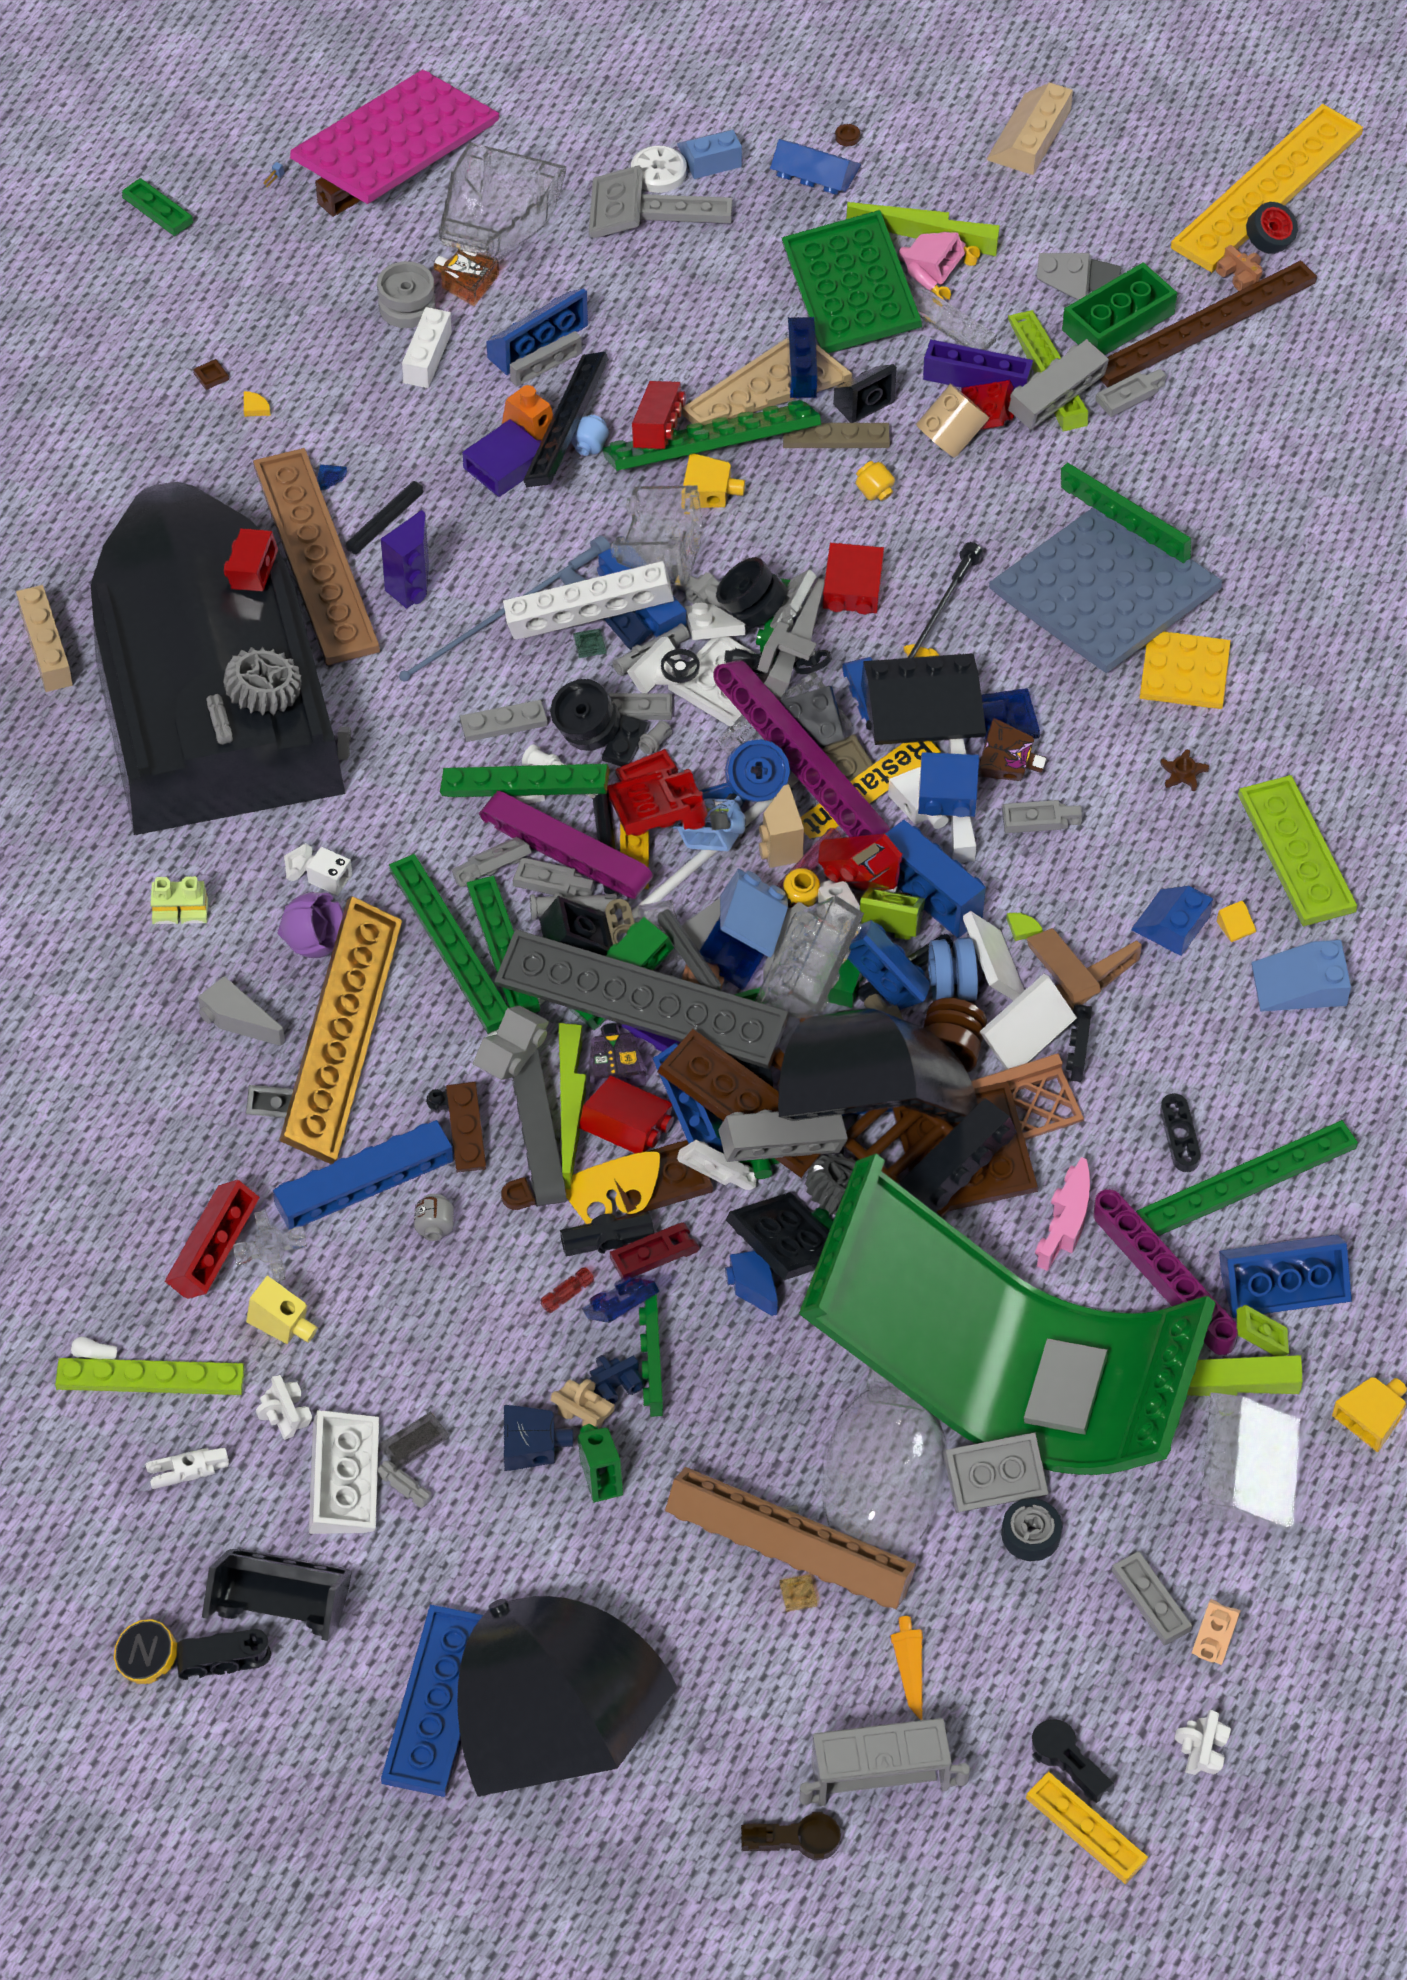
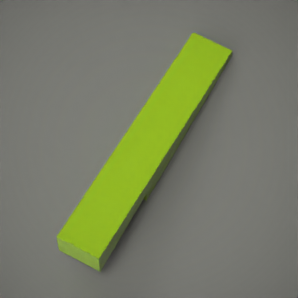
[846,202,1000,256]
[1008,310,1088,432]
[559,1023,587,1189]
[1188,1355,1303,1397]

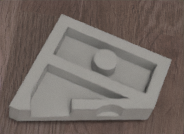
[1037,253,1091,300]

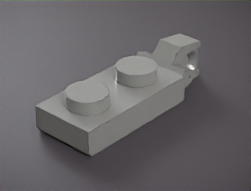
[1096,369,1166,417]
[770,570,816,632]
[1002,800,1082,833]
[451,837,531,887]
[513,857,594,897]

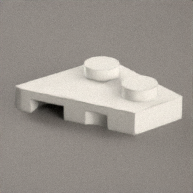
[685,602,745,640]

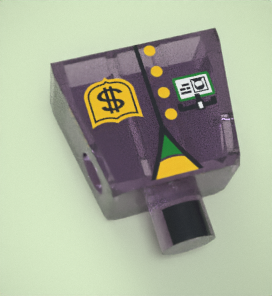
[589,1023,646,1092]

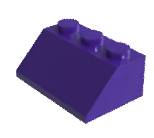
[381,510,429,609]

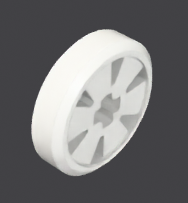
[631,146,687,193]

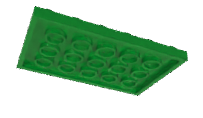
[781,210,922,353]

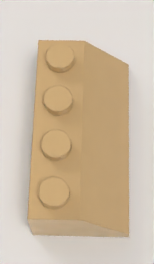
[987,82,1073,175]

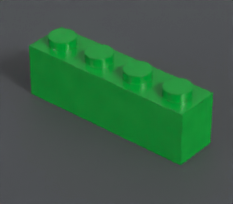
[568,917,674,1031]

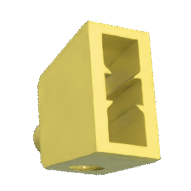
[246,1276,318,1344]

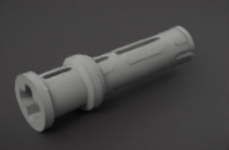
[530,893,618,920]

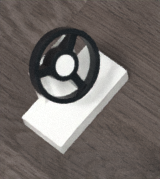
[627,637,700,693]

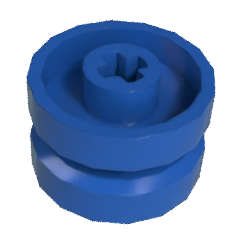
[724,739,790,803]

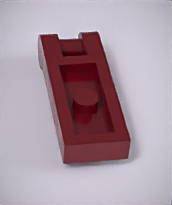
[610,1222,699,1281]

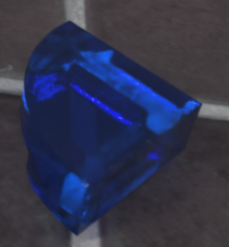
[317,464,347,490]

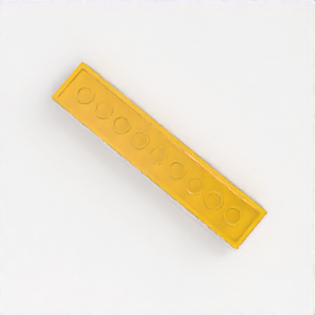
[1171,104,1363,273]

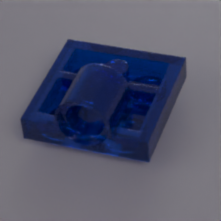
[981,688,1040,745]
[699,916,764,990]

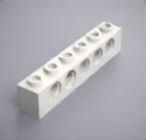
[503,561,674,639]

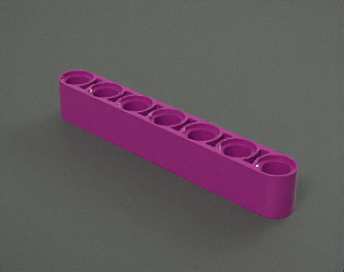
[479,791,653,899]
[1093,1189,1238,1355]

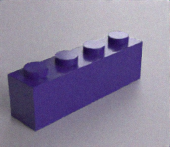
[923,339,1033,391]

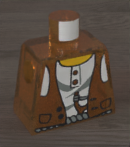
[434,249,499,306]

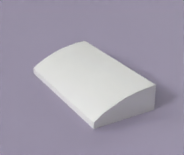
[309,1410,379,1534]

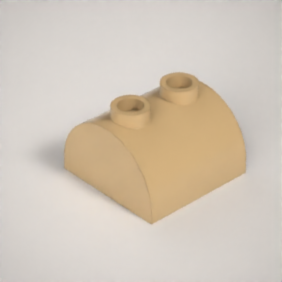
[916,383,990,458]

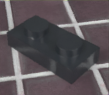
[602,715,649,767]

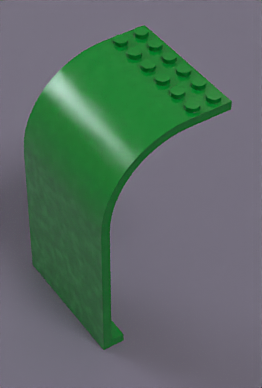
[799,1154,1216,1475]

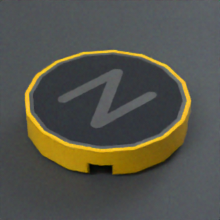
[114,1619,177,1684]

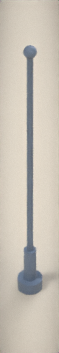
[399,535,611,682]

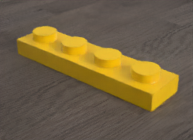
[1026,1771,1148,1885]

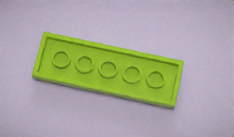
[1238,775,1357,927]

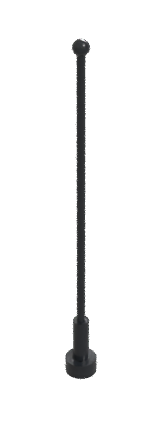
[866,542,984,731]

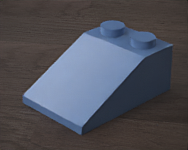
[720,868,788,958]
[1251,940,1351,1012]

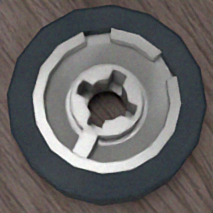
[1001,1498,1063,1562]

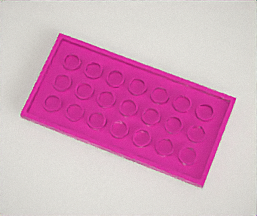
[290,69,499,204]

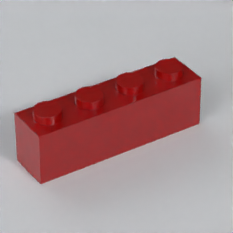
[632,381,686,449]
[165,1180,260,1299]

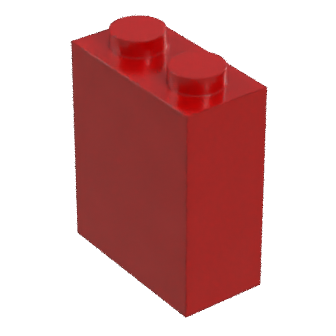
[823,542,884,615]
[579,1075,674,1154]

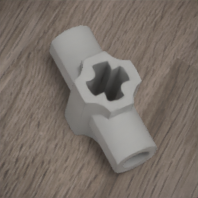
[676,572,724,609]

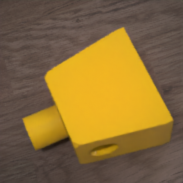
[682,454,745,508]
[1332,1377,1407,1452]

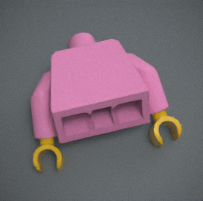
[898,232,980,306]

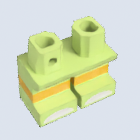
[151,876,208,924]

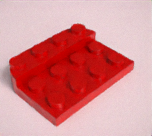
[607,768,708,836]

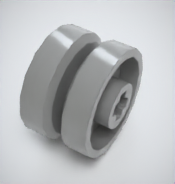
[377,261,436,328]

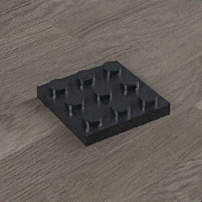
[725,1192,829,1281]

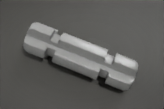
[206,694,233,745]
[377,1461,432,1508]

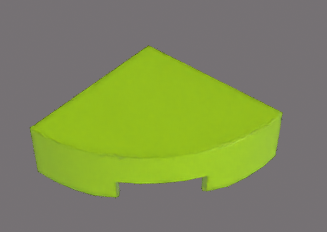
[1006,913,1043,941]

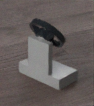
[757,621,832,674]

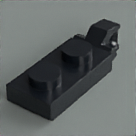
[1066,1004,1092,1082]

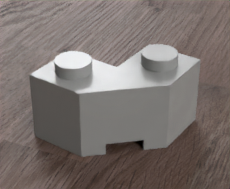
[472,1006,549,1080]

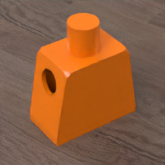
[502,385,553,441]

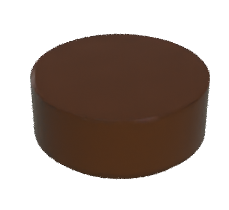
[835,124,860,146]

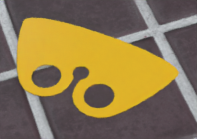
[565,1152,660,1224]

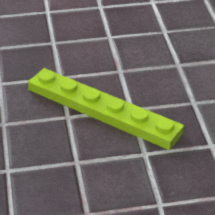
[55,1358,244,1395]

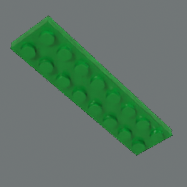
[603,400,821,471]

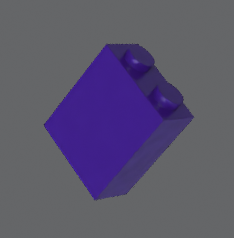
[462,419,541,497]

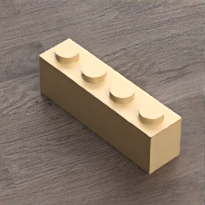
[16,585,73,692]

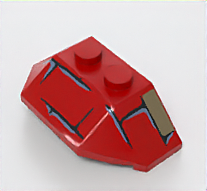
[818,834,903,891]

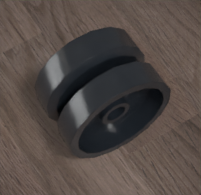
[716,557,787,628]
[550,679,621,751]

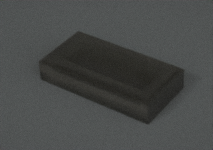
[379,1411,449,1470]

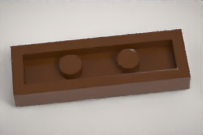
[446,1082,486,1173]

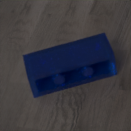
[787,317,817,398]

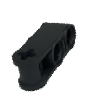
[176,1629,271,1680]

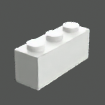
[402,307,452,388]

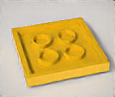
[1139,631,1231,709]

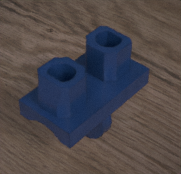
[589,1355,643,1404]

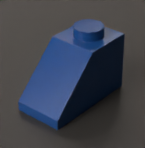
[725,1251,778,1316]

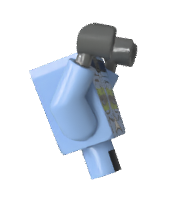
[669,793,746,851]

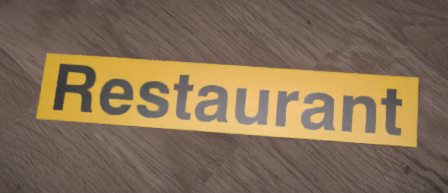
[800,741,941,839]

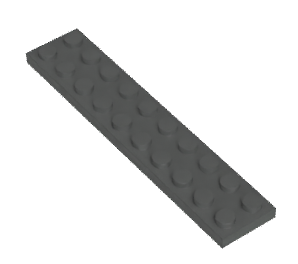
[494,929,790,1069]

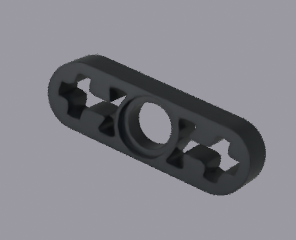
[1160,1093,1201,1172]

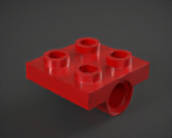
[961,380,1014,429]

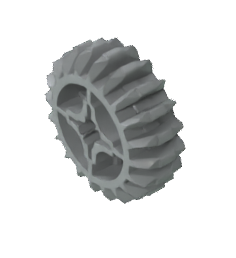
[223,646,301,716]

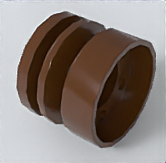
[923,998,987,1073]

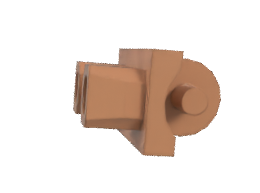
[1216,245,1263,291]

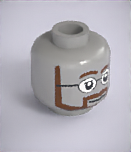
[414,1194,454,1241]

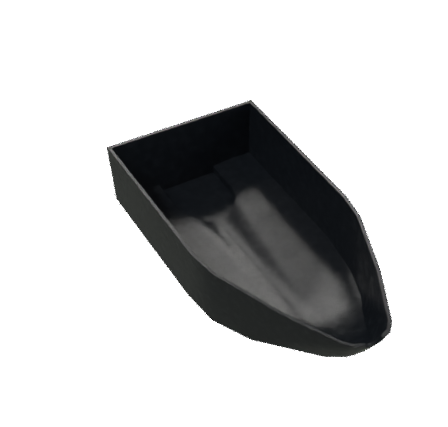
[90,482,345,835]

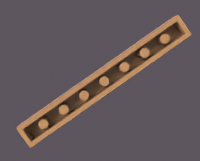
[665,1467,916,1609]

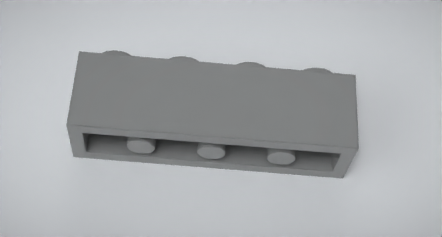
[1008,339,1109,430]
[718,1110,848,1162]

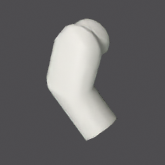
[71,1337,117,1360]

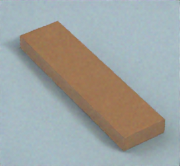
[1027,928,1101,1003]

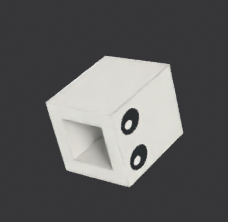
[305,847,352,896]

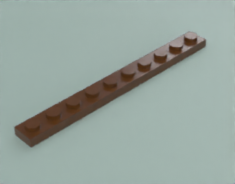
[1100,260,1317,388]

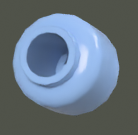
[571,415,609,456]

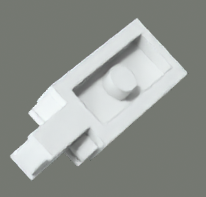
[677,1140,757,1190]

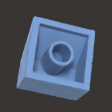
[677,130,742,179]

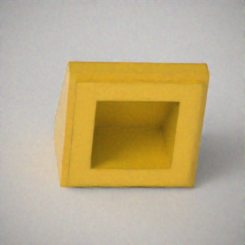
[1216,900,1256,943]

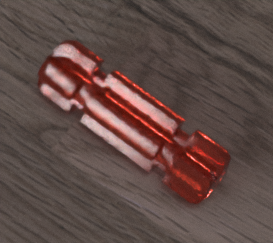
[540,1267,594,1313]

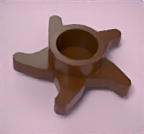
[1161,749,1209,791]

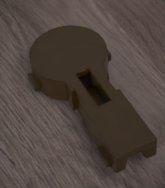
[741,1812,841,1860]

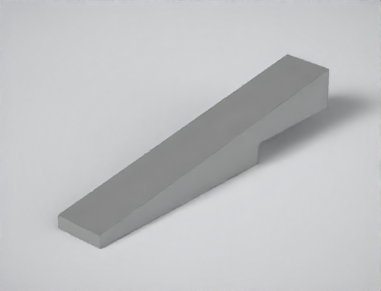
[764,578,825,701]

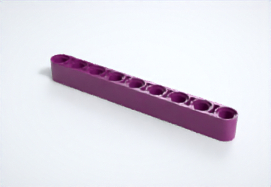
[713,660,890,837]

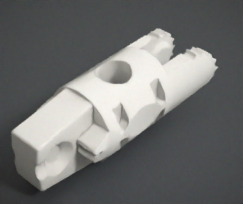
[145,1448,229,1489]

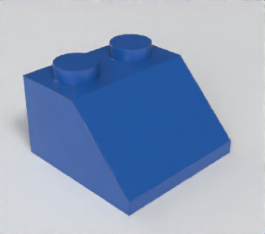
[918,752,979,817]
[1131,886,1213,956]

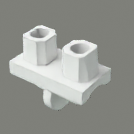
[256,1375,312,1440]
[1174,1710,1231,1775]

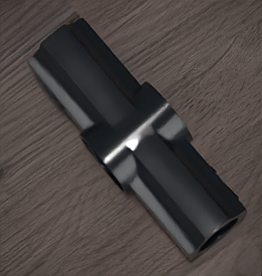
[560,1211,654,1257]

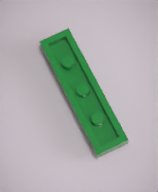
[639,1295,663,1417]

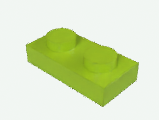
[1236,1305,1289,1356]

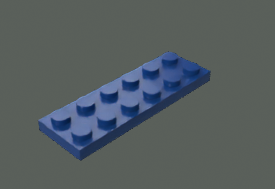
[381,1604,483,1797]

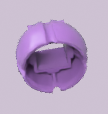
[277,892,343,958]

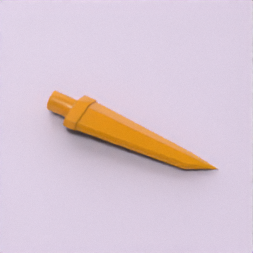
[891,1616,923,1720]

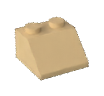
[759,784,804,868]

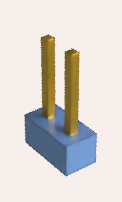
[263,162,285,187]

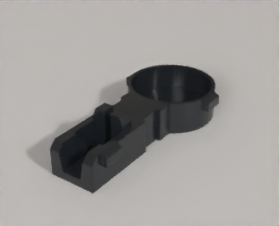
[1032,1719,1114,1803]

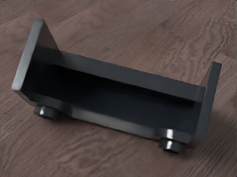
[202,1549,352,1641]

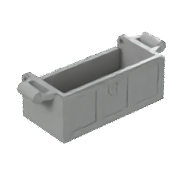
[799,1718,970,1806]

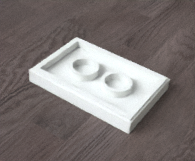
[963,911,1025,1001]
[980,974,1077,1070]

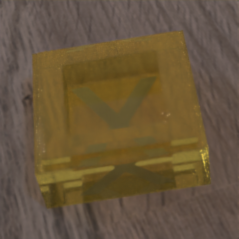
[779,1575,817,1612]

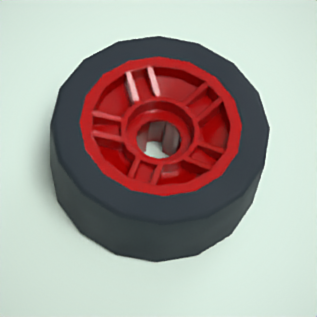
[1246,202,1298,254]

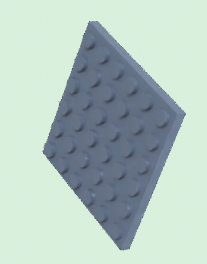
[989,507,1222,674]

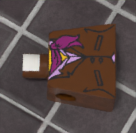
[978,718,1046,781]

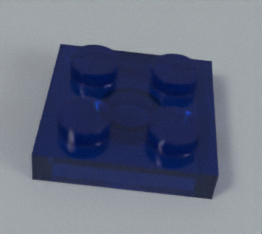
[582,1276,660,1323]

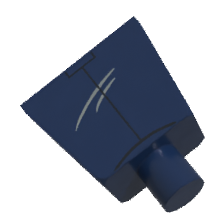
[504,1405,573,1471]

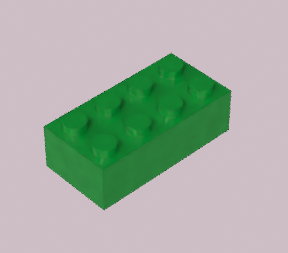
[1062,262,1178,355]

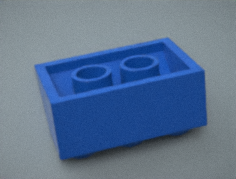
[770,139,861,195]
[838,920,931,1010]

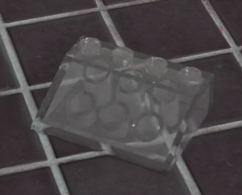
[755,895,864,1018]
[1198,1393,1301,1531]

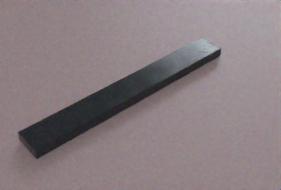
[523,352,609,488]

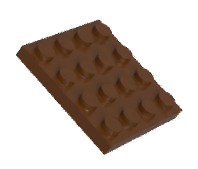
[892,1081,1038,1211]

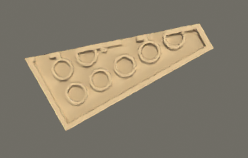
[682,330,852,426]

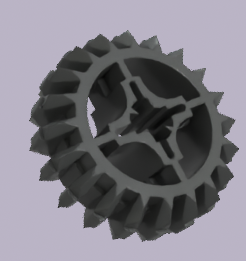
[805,1153,856,1215]

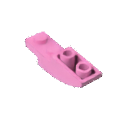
[1035,1157,1090,1271]

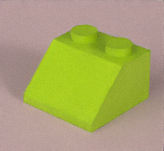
[860,888,925,940]

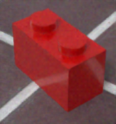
[224,529,278,591]

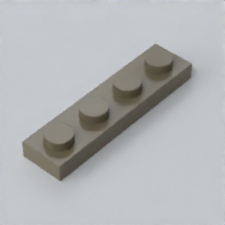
[783,423,890,448]

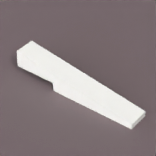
[949,739,977,863]

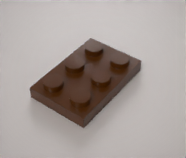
[614,1140,713,1216]

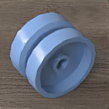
[928,938,978,1002]

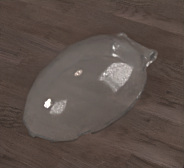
[821,1368,947,1558]

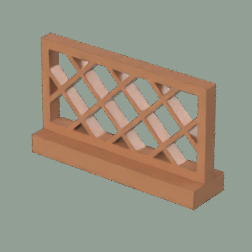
[971,1053,1084,1140]

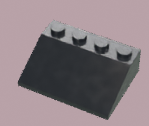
[861,653,986,745]

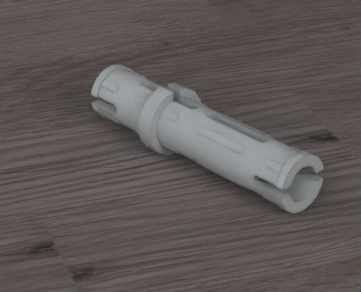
[612,624,690,676]

